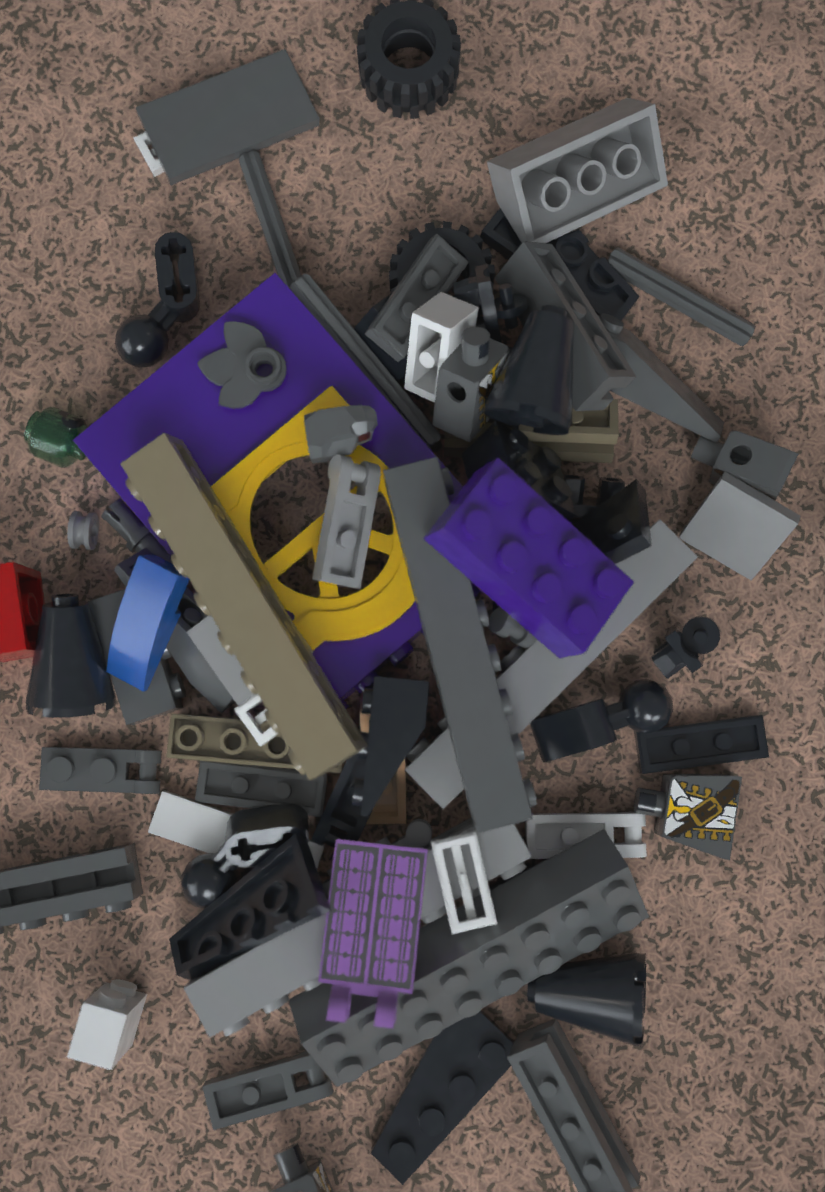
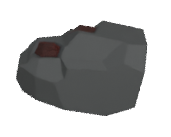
[304,405,378,464]

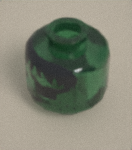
[24,407,88,468]

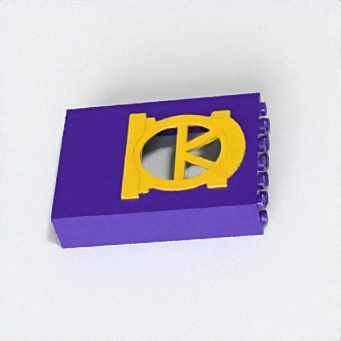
[73,273,480,709]

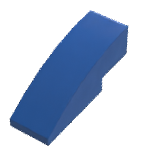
[106,554,190,692]

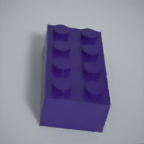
[423,458,634,659]

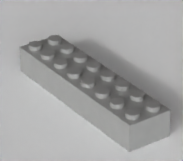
[405,519,698,809]
[184,817,532,1038]

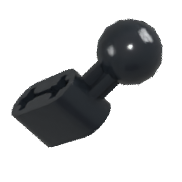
[115,232,200,368]
[530,679,673,763]
[181,804,309,909]

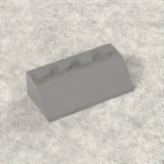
[486,98,668,243]

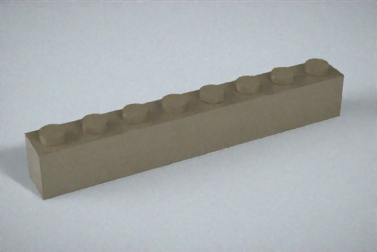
[121,433,368,780]

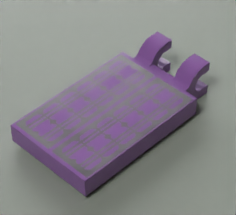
[318,839,428,1029]

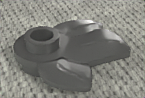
[198,321,287,408]

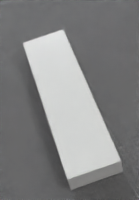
[148,790,325,868]

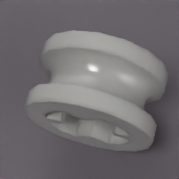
[67,511,99,550]

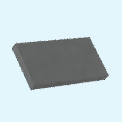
[135,49,320,185]

